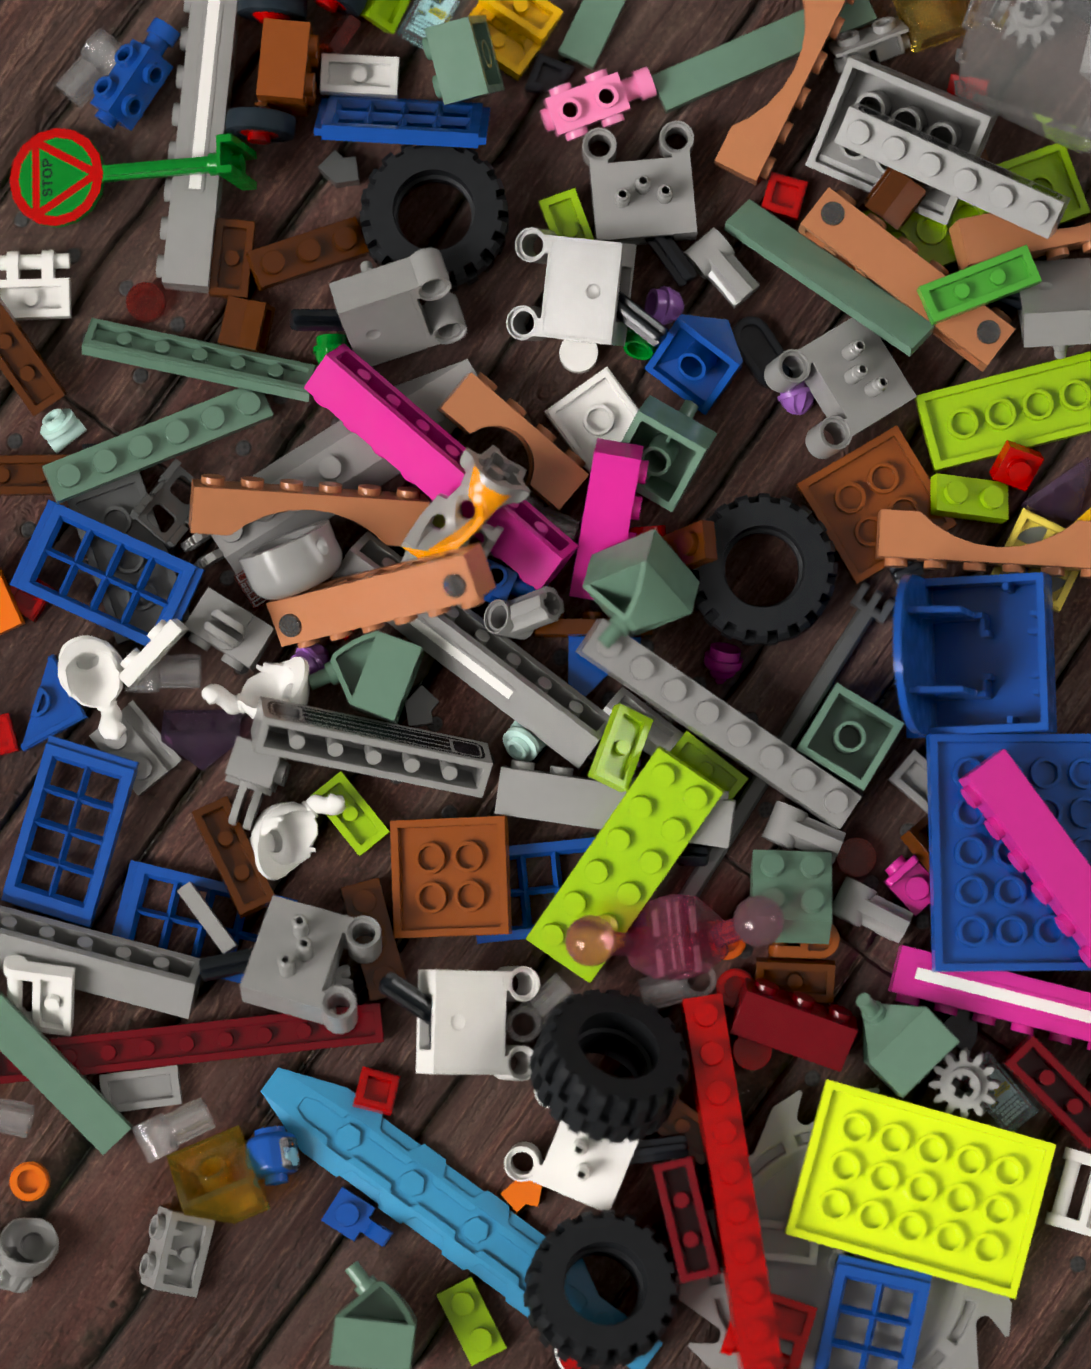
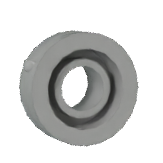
[239,520,343,600]

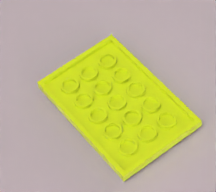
[784,1080,1056,1299]

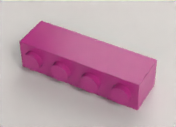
[569,438,649,600]

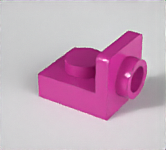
[883,855,930,917]

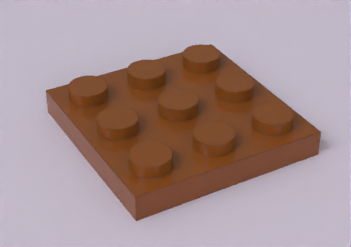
[796,425,957,585]
[390,816,512,938]

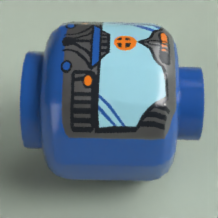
[246,1126,300,1186]

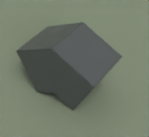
[318,150,360,188]
[405,685,440,728]

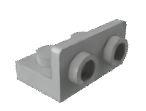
[139,1206,216,1298]

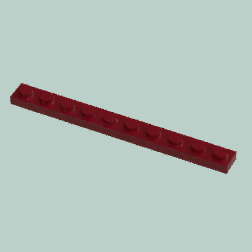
[0,1003,385,1084]

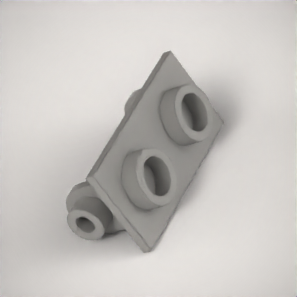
[826,17,911,73]

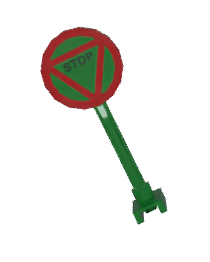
[9,128,257,228]

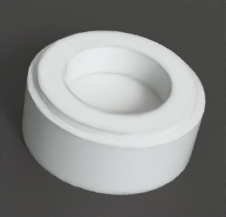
[559,340,598,374]

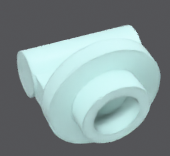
[40,408,87,454]
[503,721,546,761]

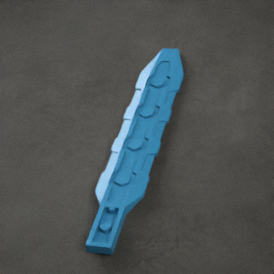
[261,1067,663,1369]

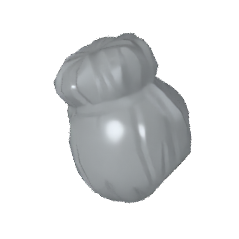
[0,1217,59,1293]

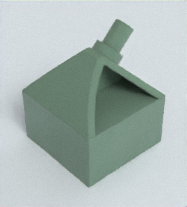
[621,395,718,512]
[583,529,700,649]
[308,630,425,724]
[856,993,960,1097]
[330,1261,418,1369]

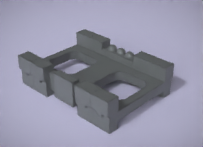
[129,459,195,549]

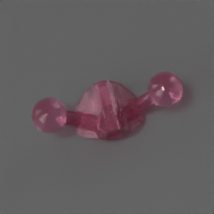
[565,895,784,981]

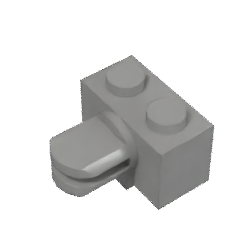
[185,587,276,672]
[225,736,291,831]

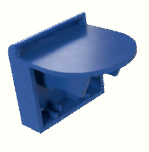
[893,572,1057,739]

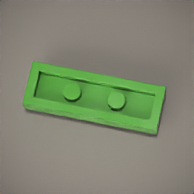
[917,245,1042,326]

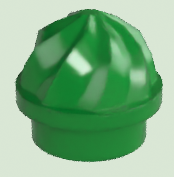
[623,327,660,360]
[313,334,352,364]

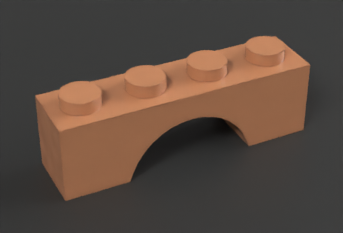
[437,372,589,511]

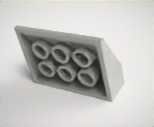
[805,55,998,226]

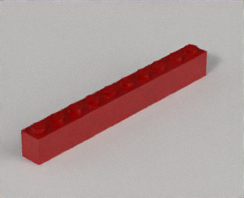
[680,993,783,1369]

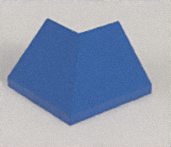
[644,314,743,415]

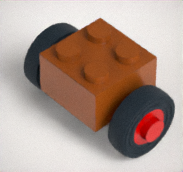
[225,0,321,145]

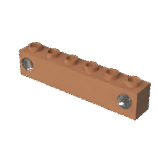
[798,187,1015,372]
[266,542,496,649]

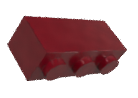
[729,978,858,1072]
[1000,1035,1091,1149]
[653,1156,723,1284]

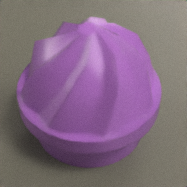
[645,286,684,325]
[777,381,814,415]
[290,643,330,675]

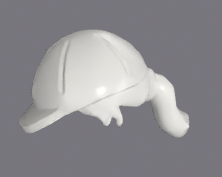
[58,635,127,740]
[201,656,310,720]
[250,793,346,881]

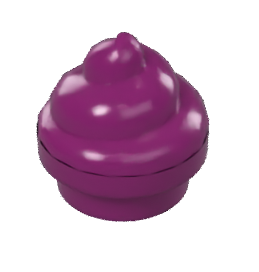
[703,642,743,684]

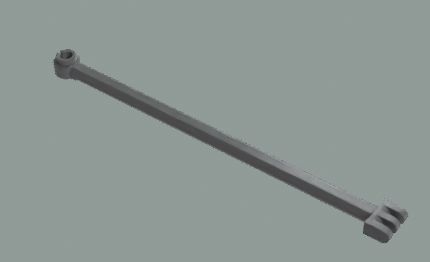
[632,581,895,975]

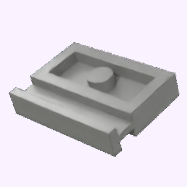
[89,700,183,797]

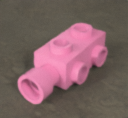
[540,66,657,142]

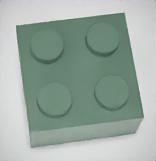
[422,15,505,105]
[795,683,904,793]
[750,850,832,944]

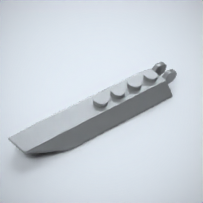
[181,359,478,575]

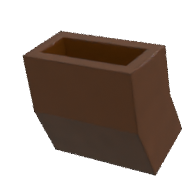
[863,167,930,230]
[218,295,276,354]

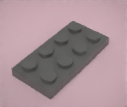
[67,472,191,645]

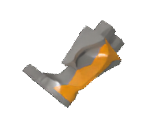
[401,445,531,590]

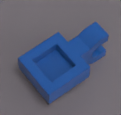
[321,1187,394,1247]

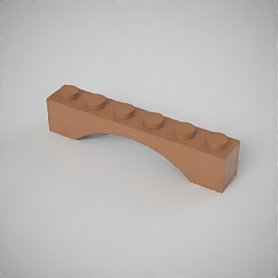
[715,0,856,185]
[949,213,1091,271]
[188,474,429,546]
[875,509,1091,579]

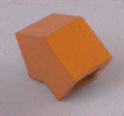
[500,1180,542,1212]

